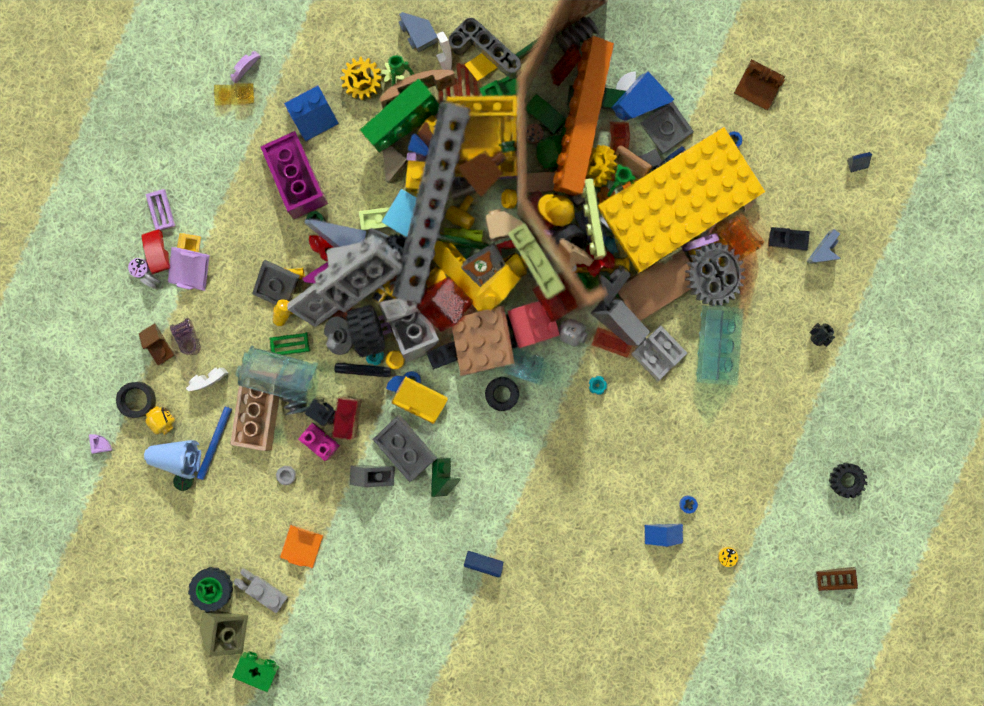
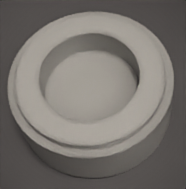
[276,466,296,485]

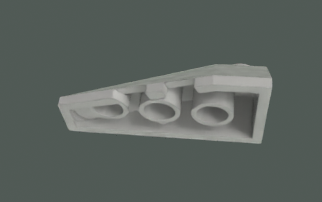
[376,289,439,363]

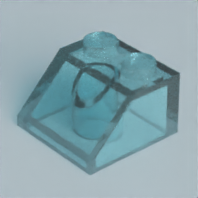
[503,348,547,385]

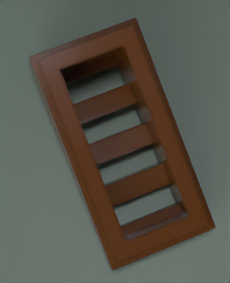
[816,567,858,591]

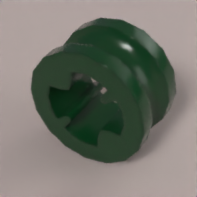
[498,140,517,153]

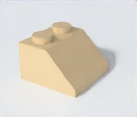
[485,209,529,242]

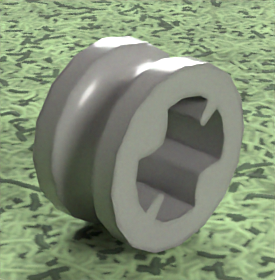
[140,272,161,290]

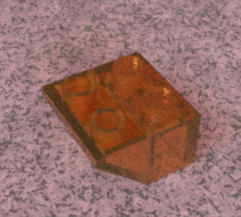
[717,212,764,260]

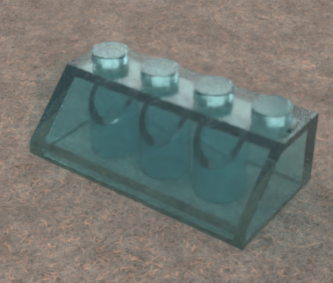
[696,306,743,385]

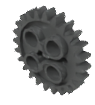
[685,243,745,306]

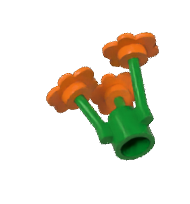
[597,165,637,204]

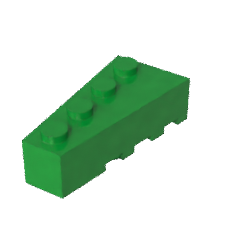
[359,78,440,153]

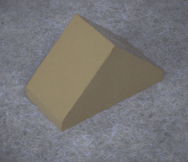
[383,146,408,183]

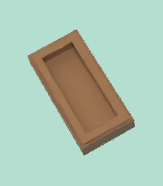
[614,145,651,181]

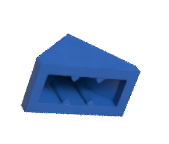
[644,524,683,547]

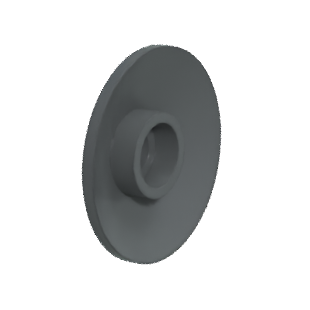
[324,317,353,355]

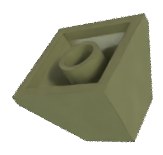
[200,611,248,657]

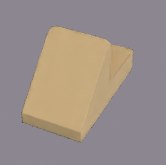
[559,239,594,270]

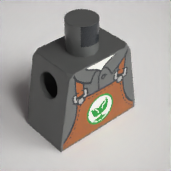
[461,243,506,287]

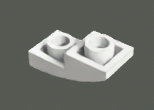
[186,368,228,391]

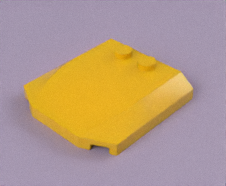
[441,96,517,177]

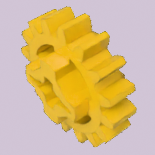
[340,57,383,100]
[586,145,617,188]

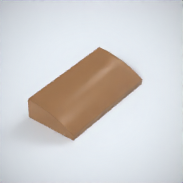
[618,249,692,321]
[230,369,283,451]

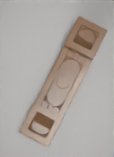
[380,70,456,109]

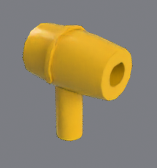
[446,195,475,229]
[272,299,294,326]

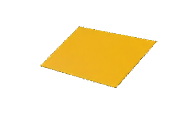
[465,53,497,81]

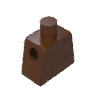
[457,150,507,197]

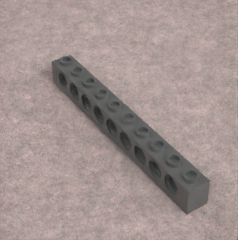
[392,102,470,303]

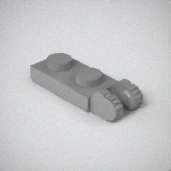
[233,568,288,613]

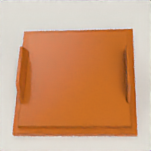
[280,525,323,568]

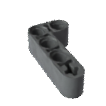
[448,18,522,79]

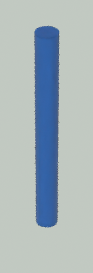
[197,406,232,480]

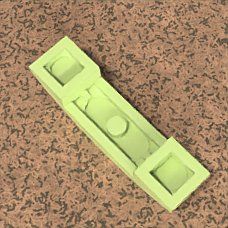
[508,223,565,299]

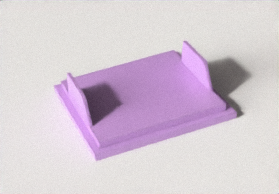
[168,247,210,291]

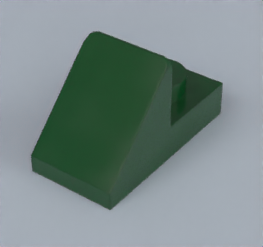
[431,457,461,497]

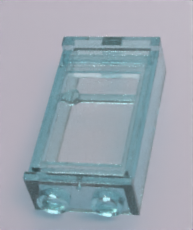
[235,345,318,403]

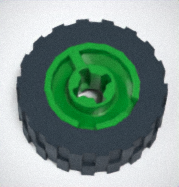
[188,567,233,612]

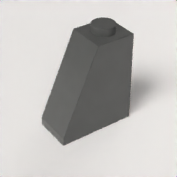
[591,300,650,346]

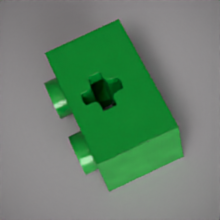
[232,651,280,692]

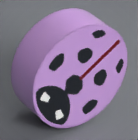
[128,258,149,278]

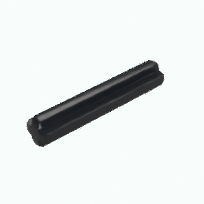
[334,363,391,377]

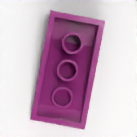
[260,131,328,219]

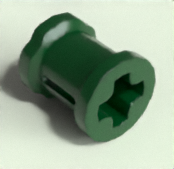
[306,211,326,222]

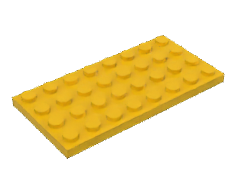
[597,127,765,273]

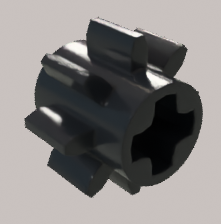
[809,323,835,347]

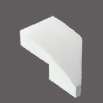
[436,32,452,70]

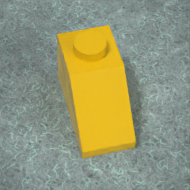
[476,264,521,311]

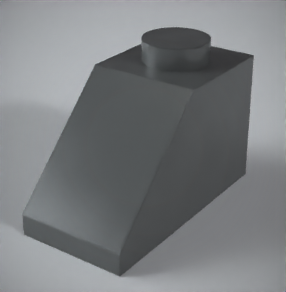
[350,465,395,488]

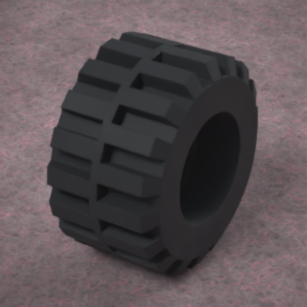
[346,304,385,358]

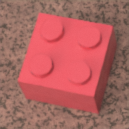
[507,299,560,348]

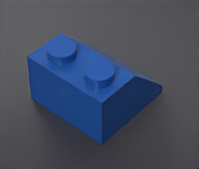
[284,86,339,141]

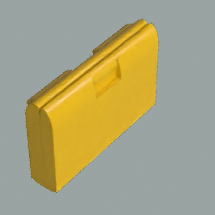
[391,376,448,424]

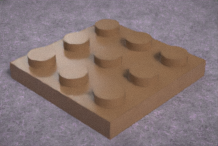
[451,306,514,376]

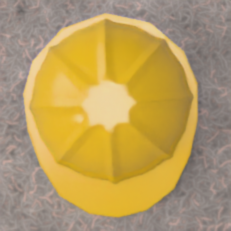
[538,194,574,228]

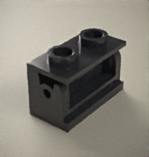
[304,397,336,427]

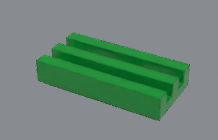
[269,332,310,357]

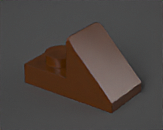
[139,323,175,366]

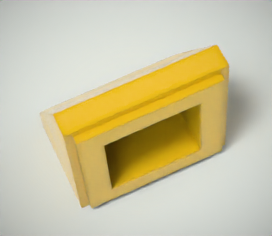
[177,233,201,253]

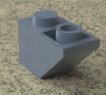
[398,12,438,53]

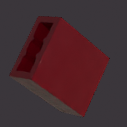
[332,396,362,440]

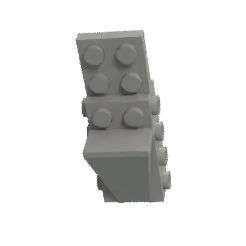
[287,234,402,327]

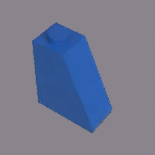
[612,71,674,122]

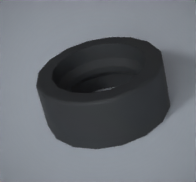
[551,223,587,250]
[116,382,156,418]

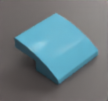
[382,189,432,237]

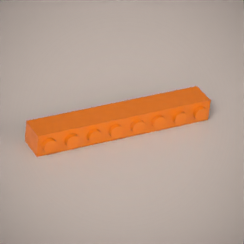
[553,36,614,196]

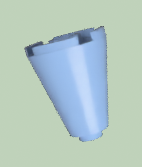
[144,440,201,479]

